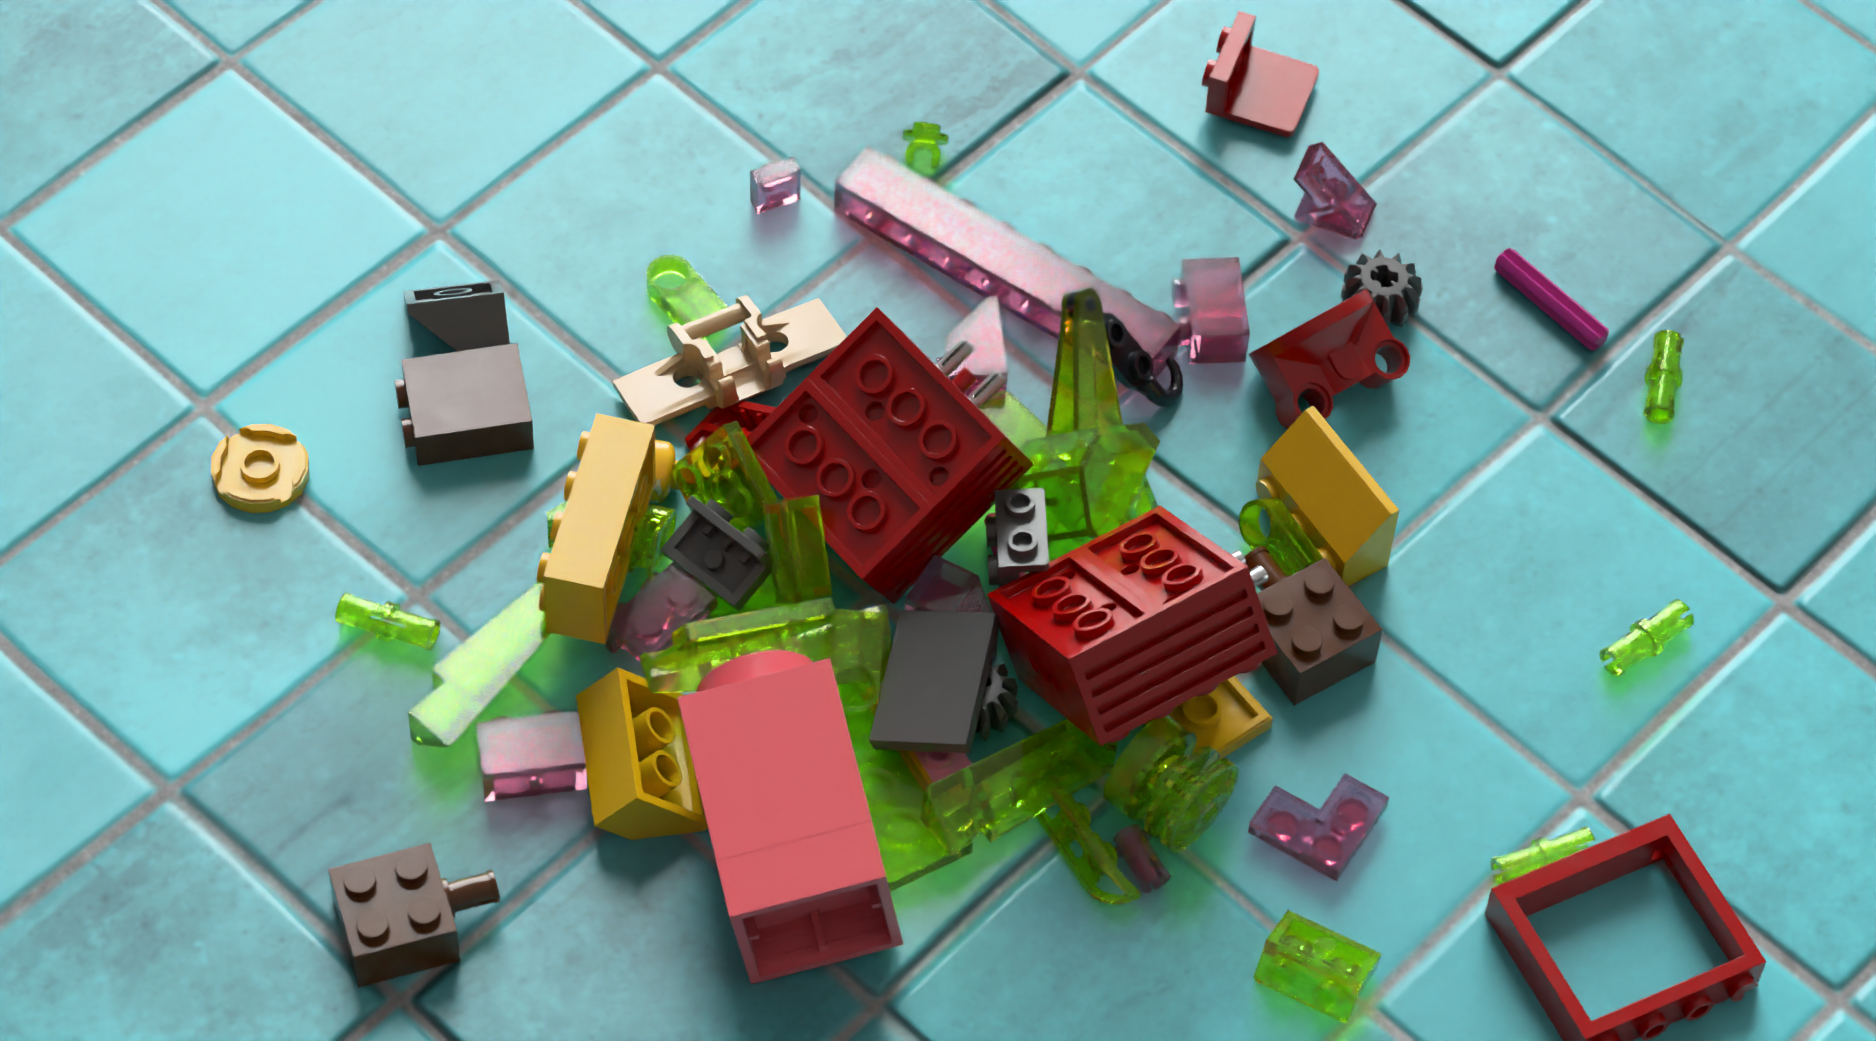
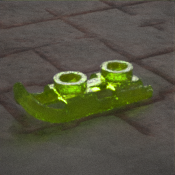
[1036,786,1141,905]

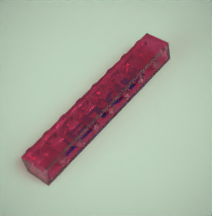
[834,146,1181,379]

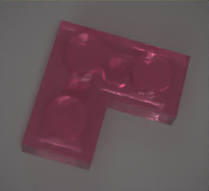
[1248,773,1389,882]

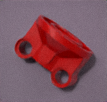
[1249,289,1410,429]

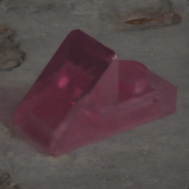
[1293,142,1377,240]

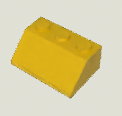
[1256,406,1399,586]
[576,667,708,840]

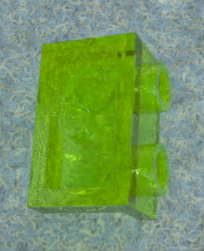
[1253,910,1382,1023]

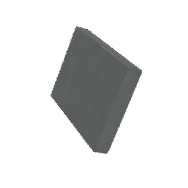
[869,610,1000,753]

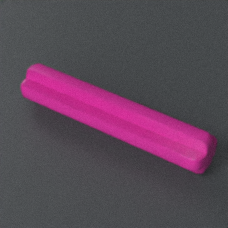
[1494,248,1609,351]

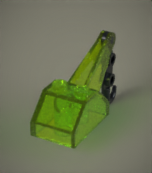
[1010,287,1183,562]

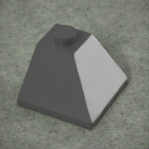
[403,280,510,351]

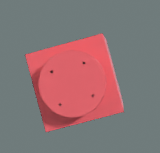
[677,650,904,984]

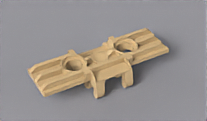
[612,295,847,425]

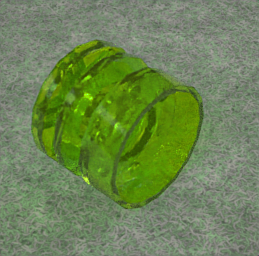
[1103,715,1239,853]

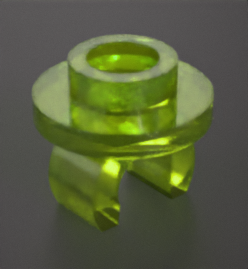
[902,122,949,169]

